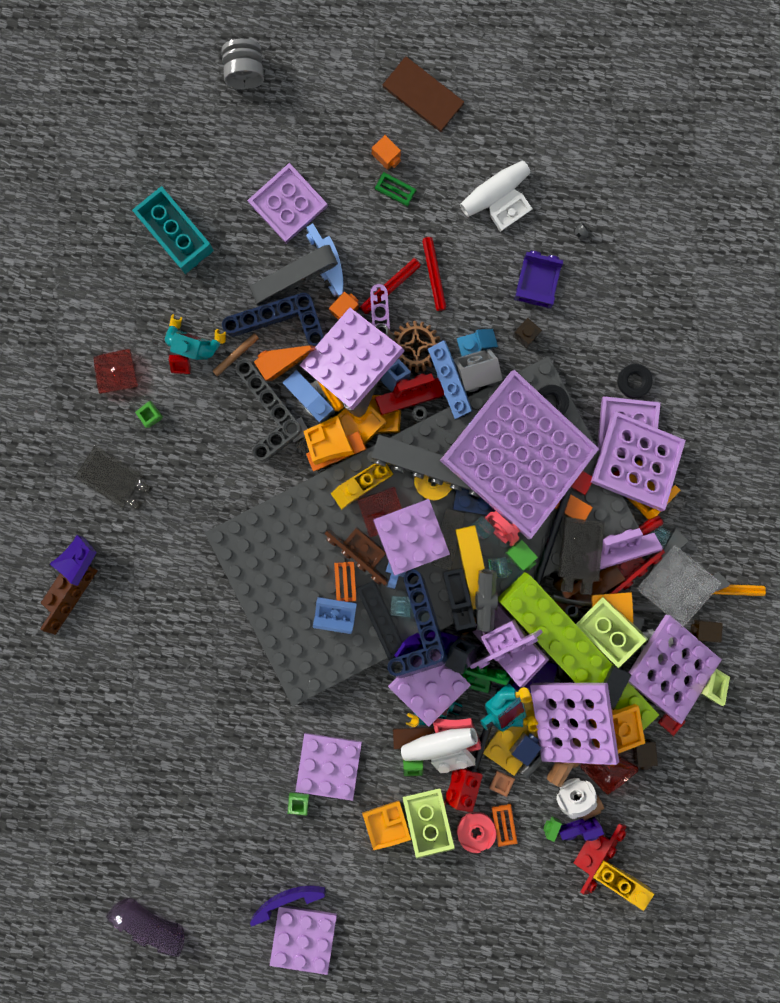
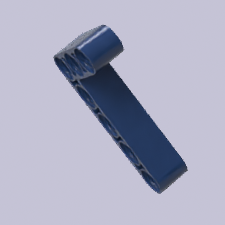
[222,293,324,346]
[388,569,447,678]

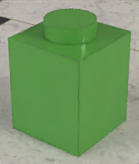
[505,540,538,571]

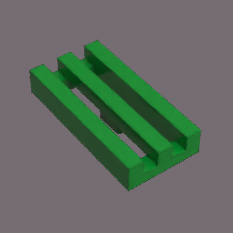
[375,172,417,207]

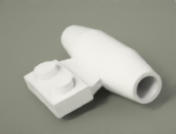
[460,161,532,232]
[401,728,478,773]

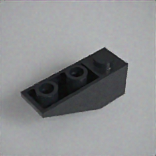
[445,638,486,675]

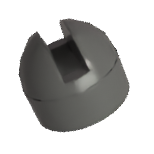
[575,222,592,240]

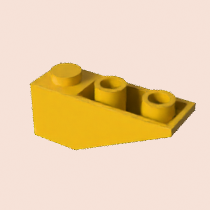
[330,464,394,510]
[593,861,654,911]

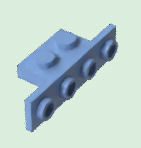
[428,340,473,419]

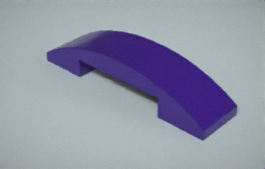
[395,632,460,657]
[250,886,326,927]

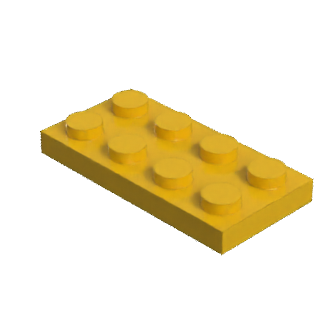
[483,701,554,776]

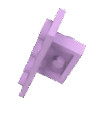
[582,528,663,573]
[470,619,543,669]

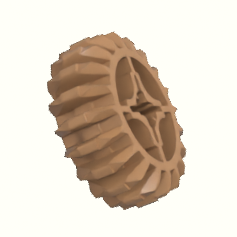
[394,321,440,373]

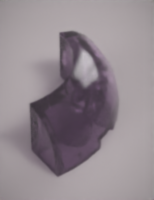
[106,898,185,957]

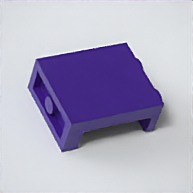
[514,251,563,309]

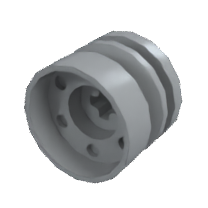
[221,39,264,89]

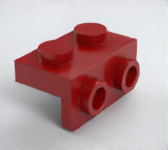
[445,768,483,812]

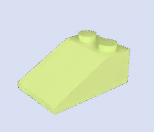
[576,597,649,668]
[403,788,455,859]

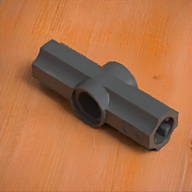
[475,569,498,632]

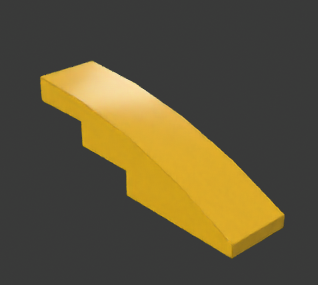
[456,525,485,610]

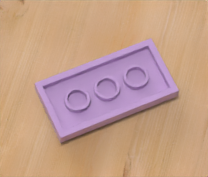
[472,603,549,687]

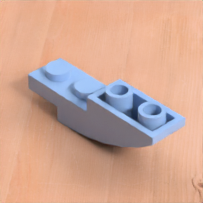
[306,224,344,298]

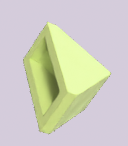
[701,669,730,706]

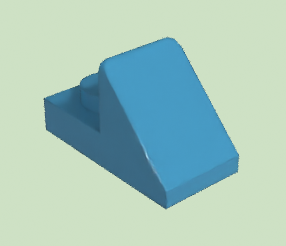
[457,329,498,357]

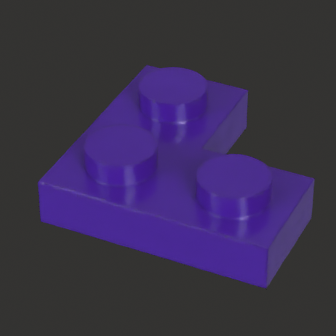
[559,817,604,841]

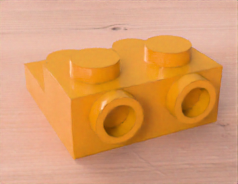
[594,704,645,754]

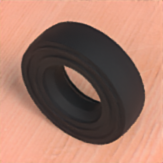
[617,364,653,398]
[538,385,569,415]

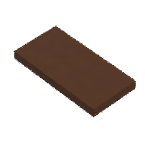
[382,56,464,132]

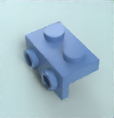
[313,597,357,634]

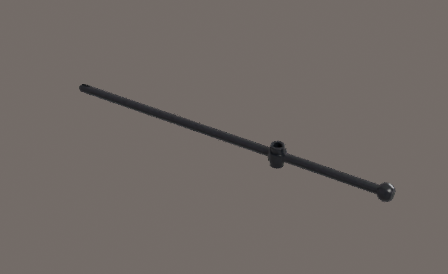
[467,488,571,773]

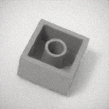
[453,349,503,392]

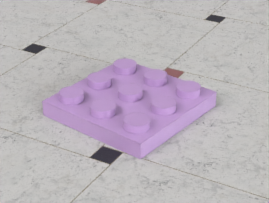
[247,163,328,244]
[597,396,660,459]
[373,499,450,576]
[388,651,471,727]
[295,733,362,801]
[270,905,337,975]

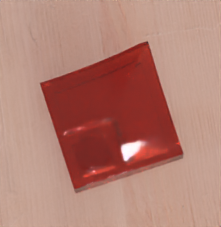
[93,349,138,394]
[357,487,402,537]
[580,755,639,795]

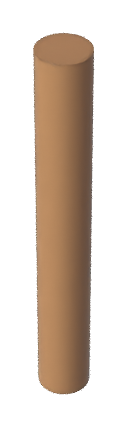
[213,333,259,376]

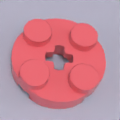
[484,511,520,546]
[457,812,496,853]

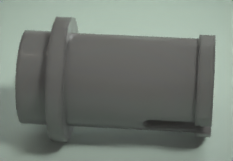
[412,406,427,422]

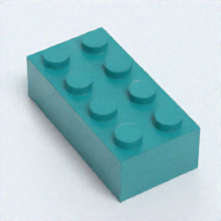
[132,186,214,274]

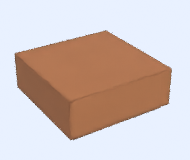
[489,770,515,797]

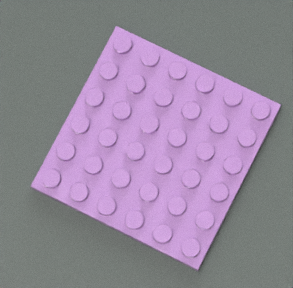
[440,370,599,539]

